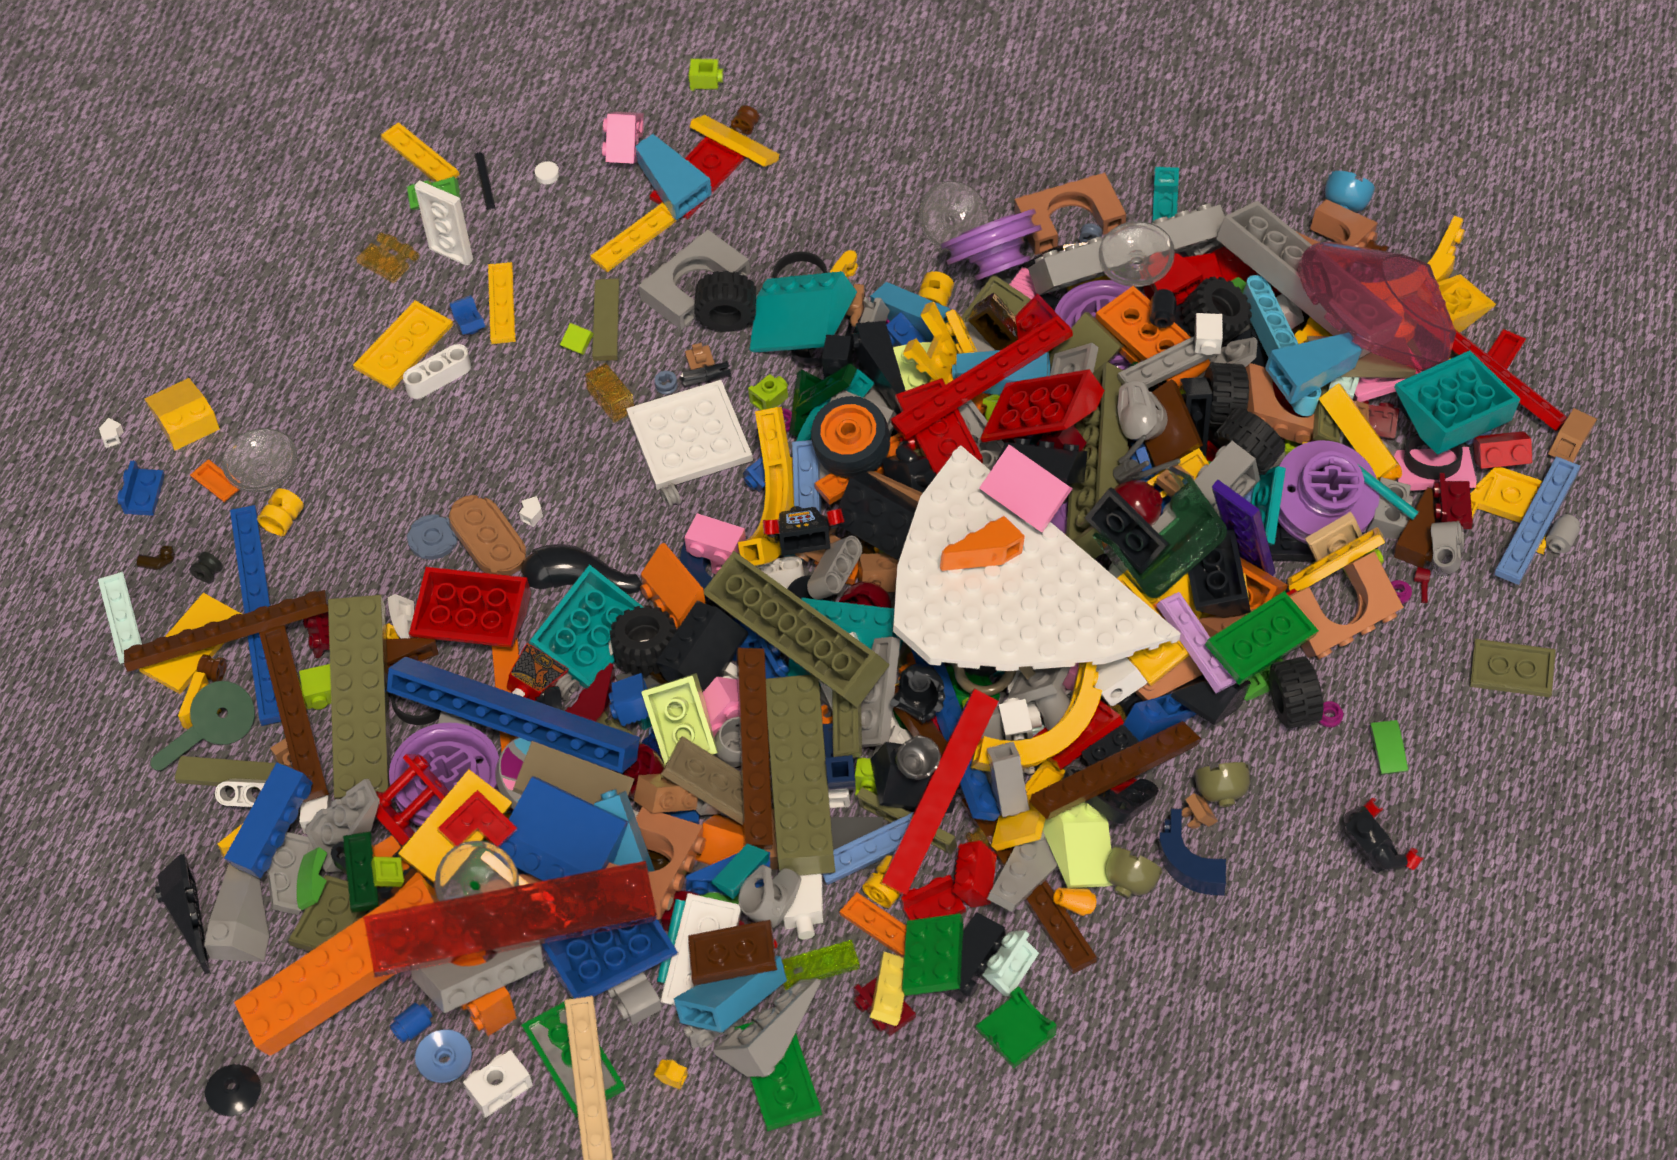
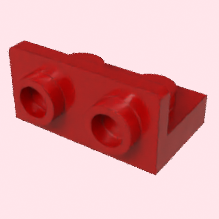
[901,875,966,921]

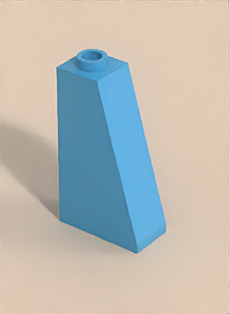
[635,134,712,221]
[870,282,956,342]
[1265,332,1362,404]
[952,350,1051,395]
[594,789,655,906]
[674,956,787,1033]

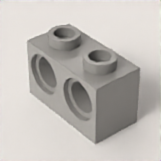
[1367,477,1413,539]

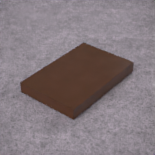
[1145,379,1203,467]
[688,920,777,986]

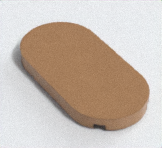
[449,495,526,575]

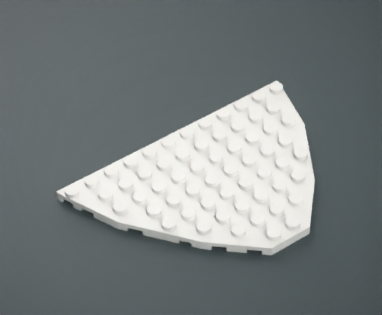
[893,446,1181,671]

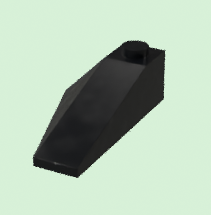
[850,321,906,415]

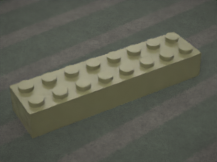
[1066,362,1129,559]
[704,551,890,708]
[328,595,392,802]
[766,675,835,876]

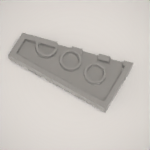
[987,831,1059,912]

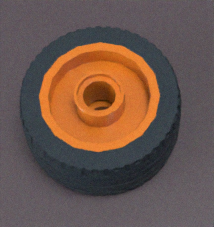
[811,396,890,479]

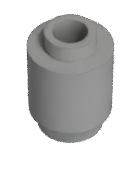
[1546,514,1580,553]

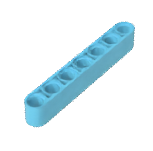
[1243,275,1321,416]

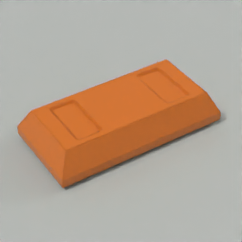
[190,459,243,502]

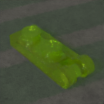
[782,940,860,990]

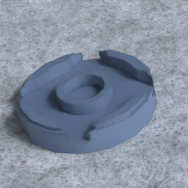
[407,514,458,560]

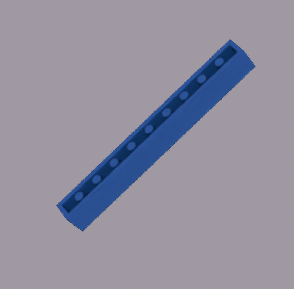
[387,657,640,773]

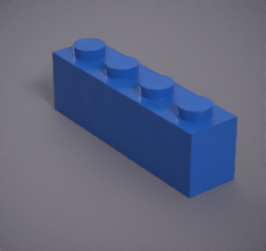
[224,762,313,879]

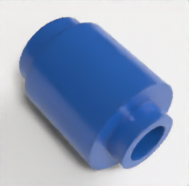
[389,1002,433,1043]

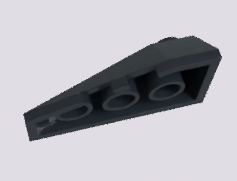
[155,854,210,975]

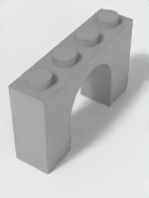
[638,230,751,330]
[981,706,1029,817]
[408,912,544,1013]

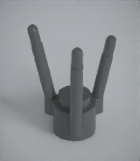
[1113,435,1181,484]

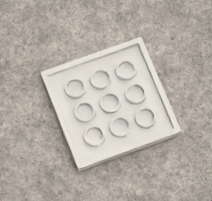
[626,380,753,490]

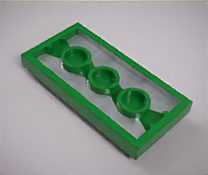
[521,998,626,1118]

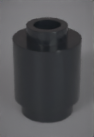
[1150,289,1177,328]

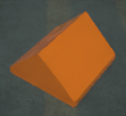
[695,814,744,865]

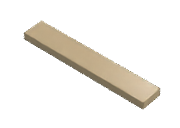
[565,996,613,1160]

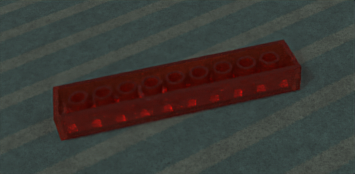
[363,861,657,978]

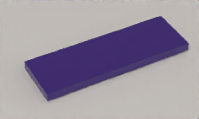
[1212,480,1276,576]

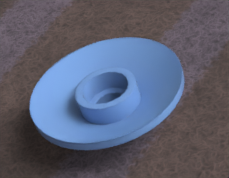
[415,1030,472,1083]

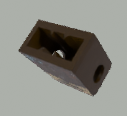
[969,293,1018,351]

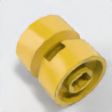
[918,271,954,307]
[257,488,304,537]
[862,855,900,908]

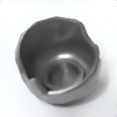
[895,736,941,780]

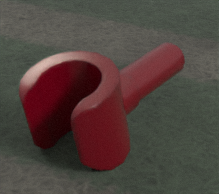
[1414,567,1431,603]

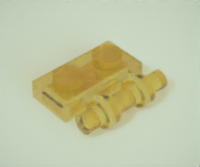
[356,232,419,283]

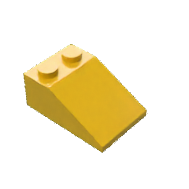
[1414,274,1496,342]
[144,378,220,451]

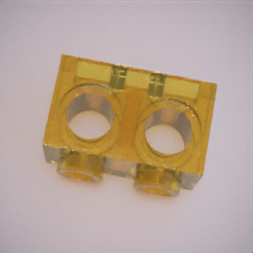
[585,363,634,423]

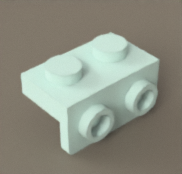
[983,930,1039,997]

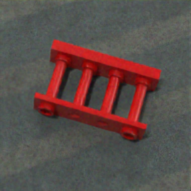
[375,754,450,846]

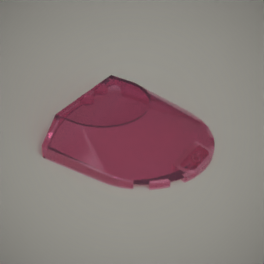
[1298,242,1456,372]

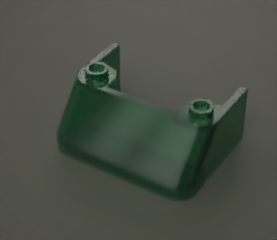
[1092,466,1227,598]

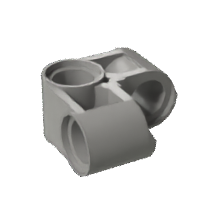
[1431,521,1464,574]

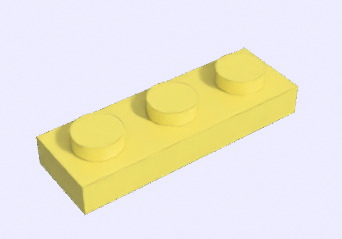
[870,952,904,1026]

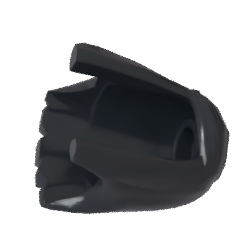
[891,663,945,723]

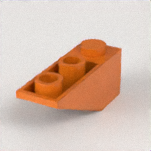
[940,516,1025,571]

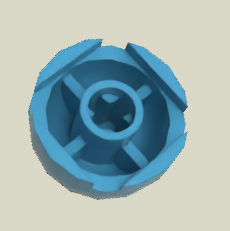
[1324,171,1375,212]

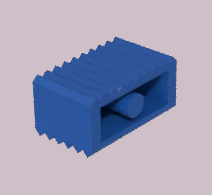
[609,673,649,727]

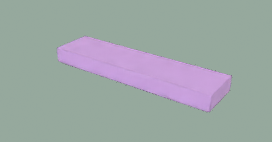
[1156,592,1236,693]

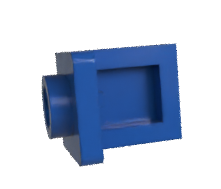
[449,296,486,335]
[742,457,765,492]

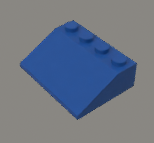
[494,776,629,902]
[540,905,678,999]

